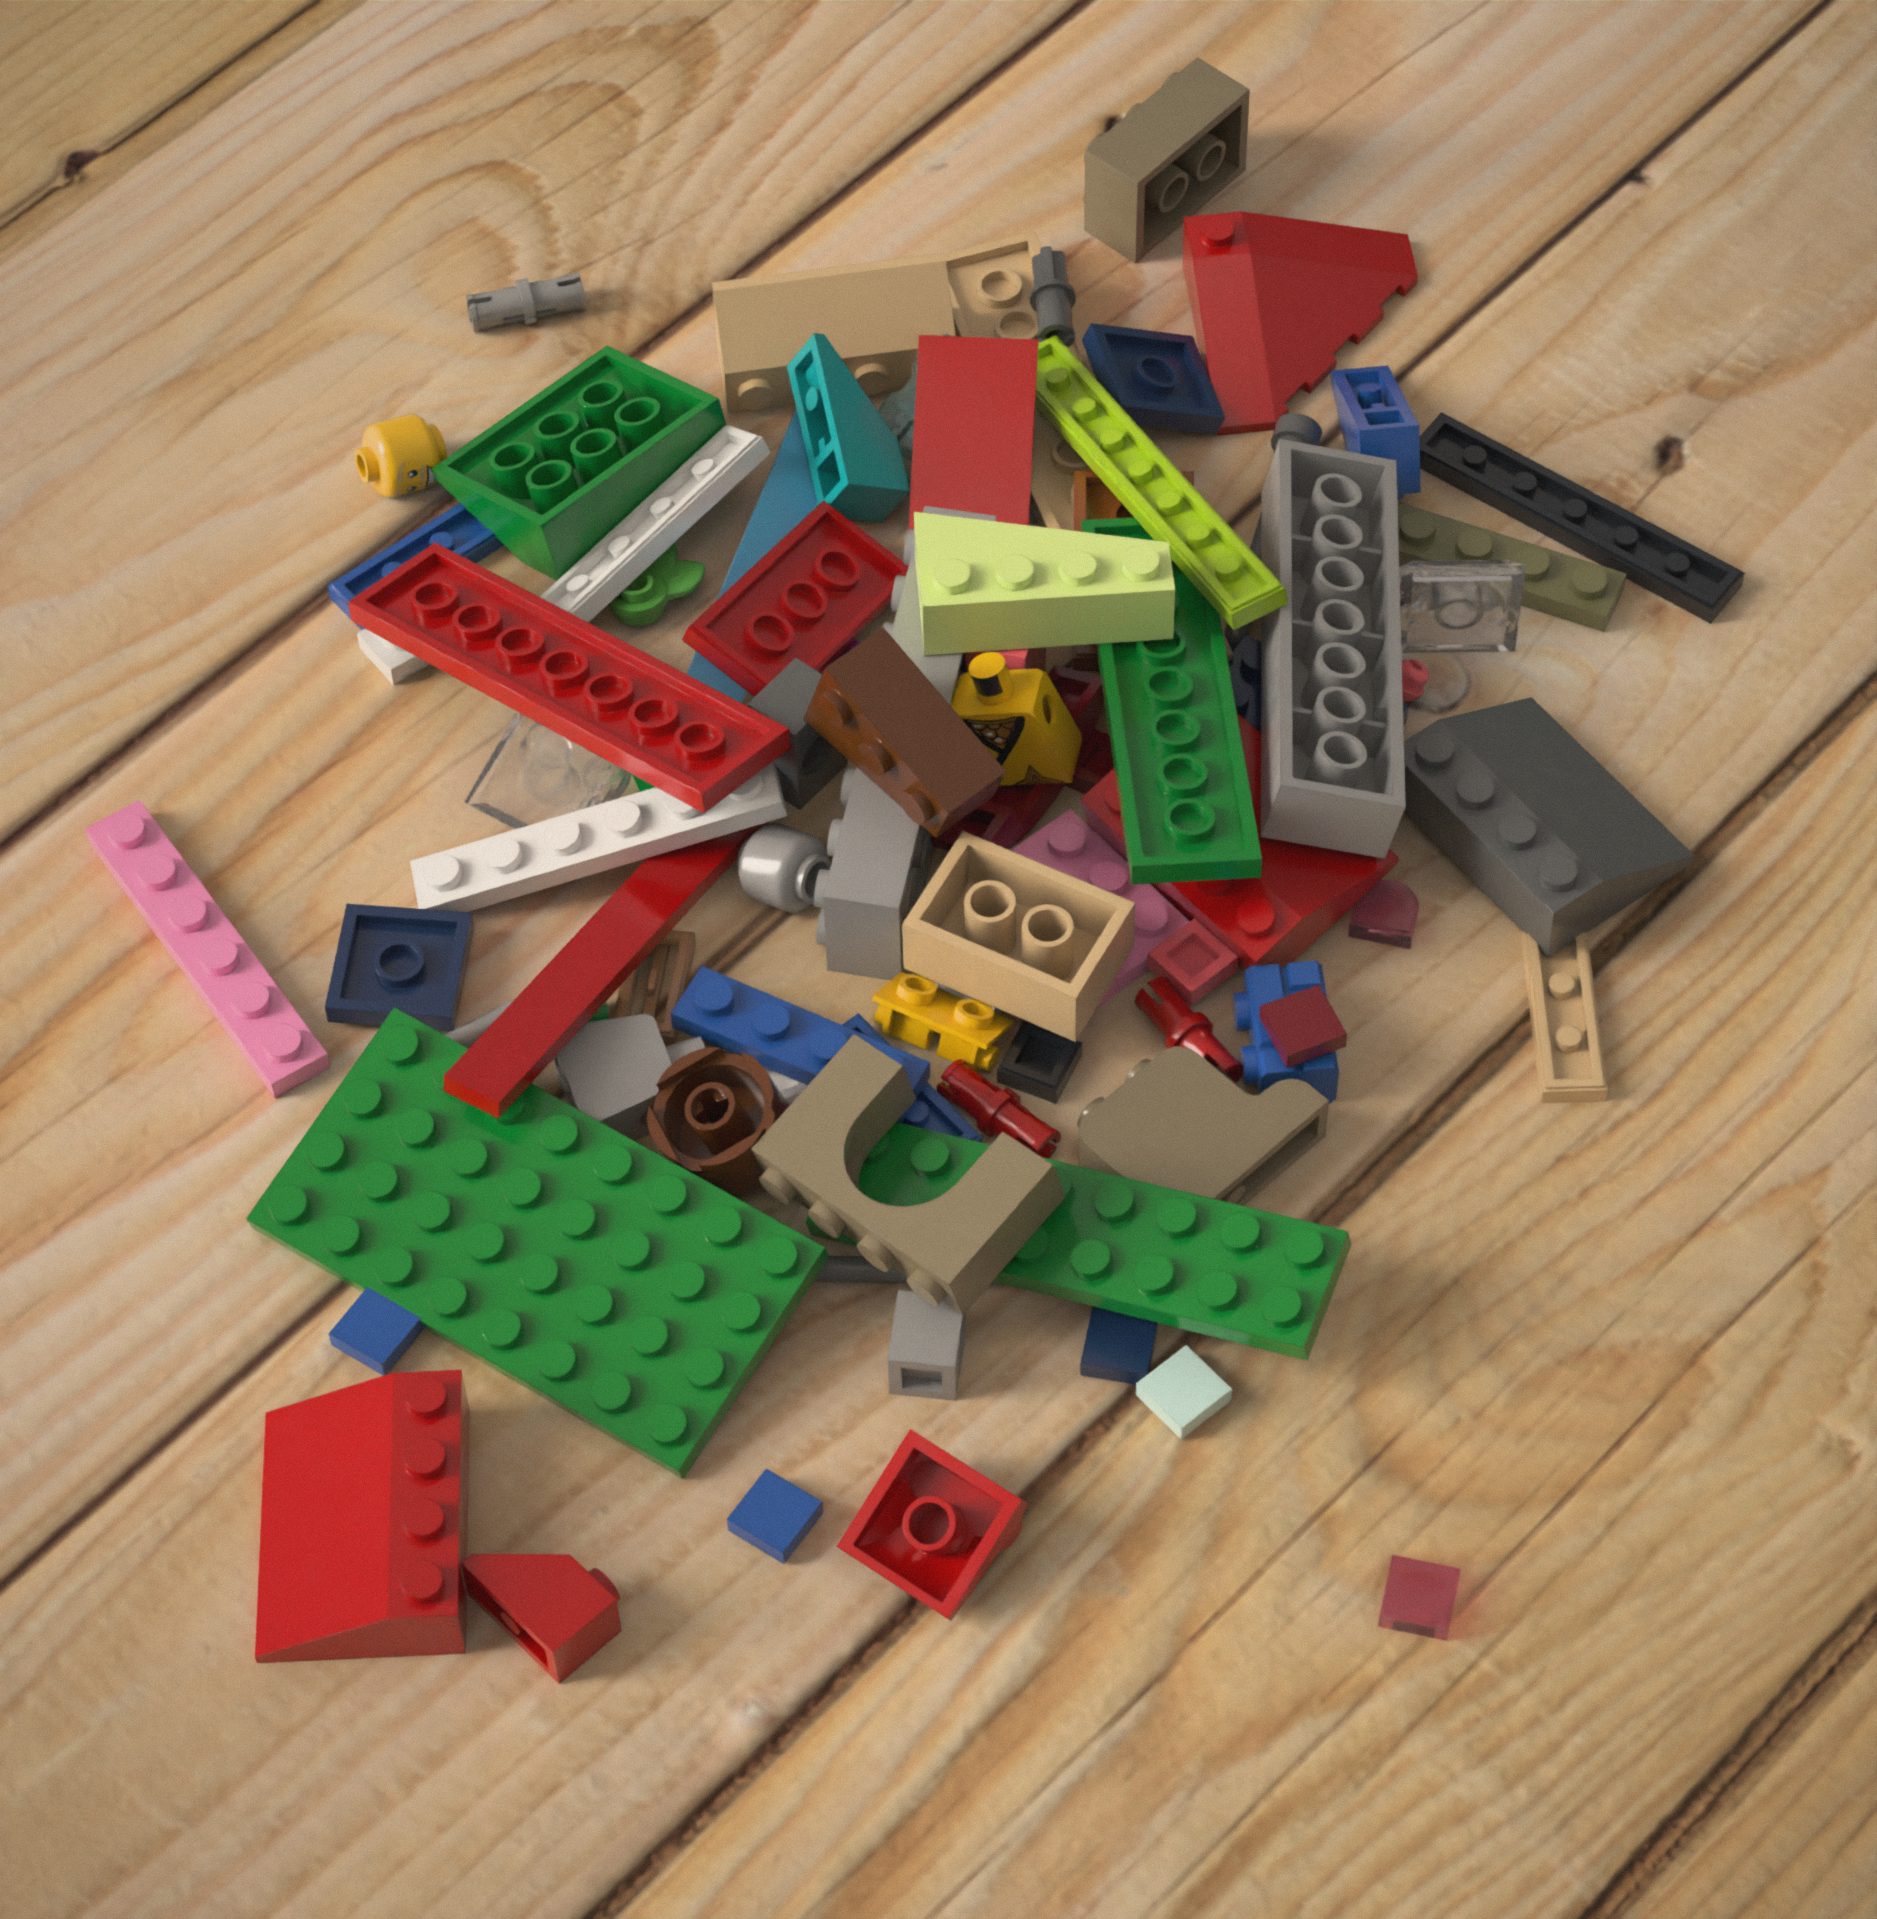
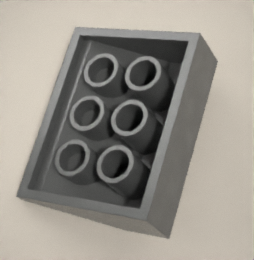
[1404,697,1695,958]

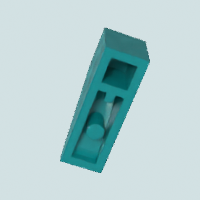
[787,333,910,523]

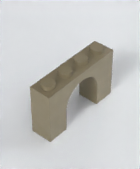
[751,1034,1066,1315]

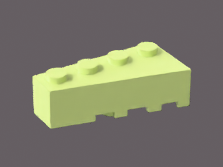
[914,512,1175,655]

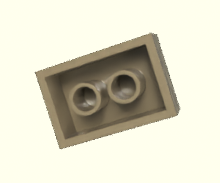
[1083,57,1250,263]

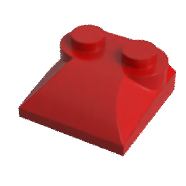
[836,1429,1029,1621]

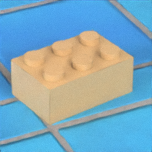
[902,831,1135,1042]

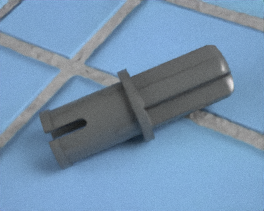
[1030,246,1076,348]

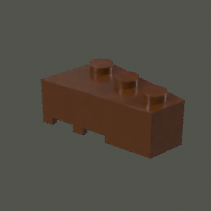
[803,627,1006,838]

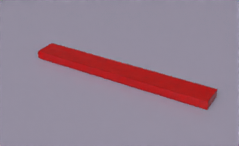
[443,821,771,1119]

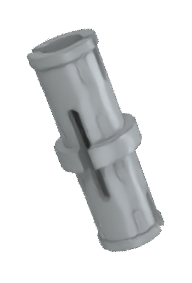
[466,272,586,332]

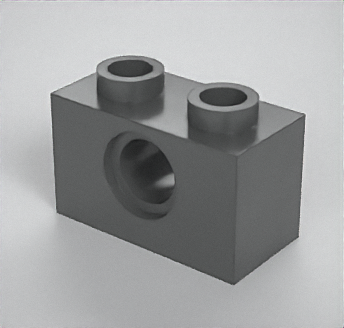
[747,658,848,810]

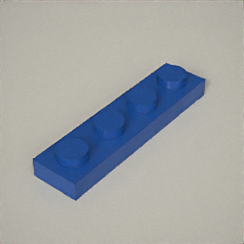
[671,966,930,1123]

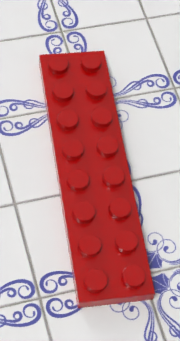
[348,542,791,813]

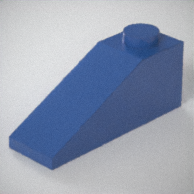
[1331,365,1421,501]

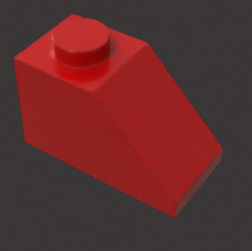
[461,1554,622,1684]

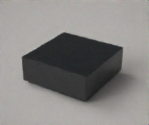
[997,1021,1082,1104]

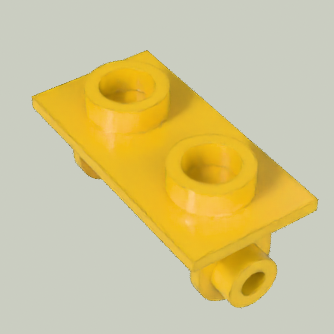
[872,972,1014,1072]

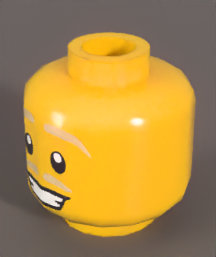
[355,414,447,498]

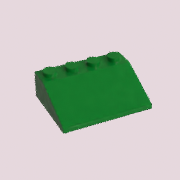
[431,346,727,581]

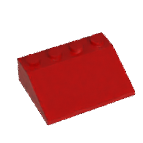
[1080,712,1399,973]
[255,1370,470,1663]

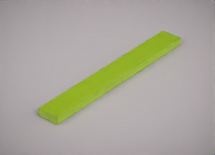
[1035,335,1288,630]

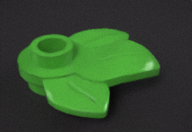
[609,543,706,626]

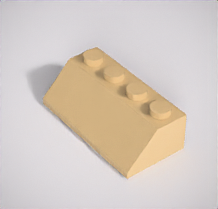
[712,252,956,413]

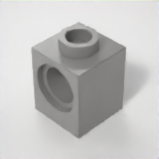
[887,1290,966,1401]

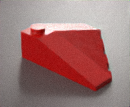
[1182,211,1418,436]

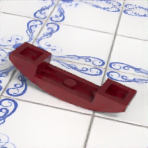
[930,665,1104,851]

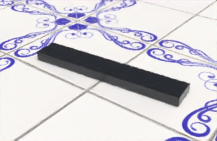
[1419,412,1745,624]

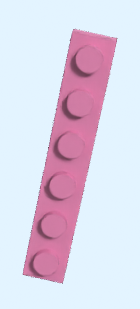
[85,800,331,1098]

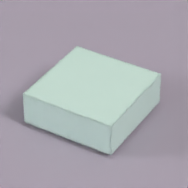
[1136,1345,1232,1440]

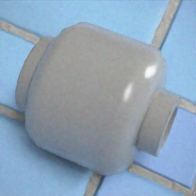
[737,823,832,913]

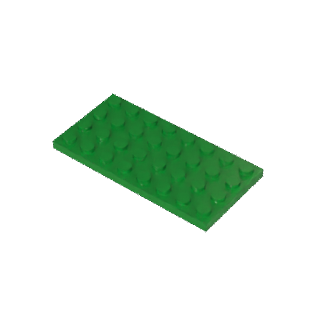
[246,1007,829,1479]

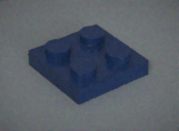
[1082,323,1225,435]
[325,904,474,1031]

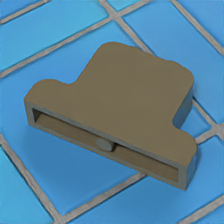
[1077,1046,1329,1206]

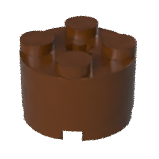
[647,1047,789,1198]

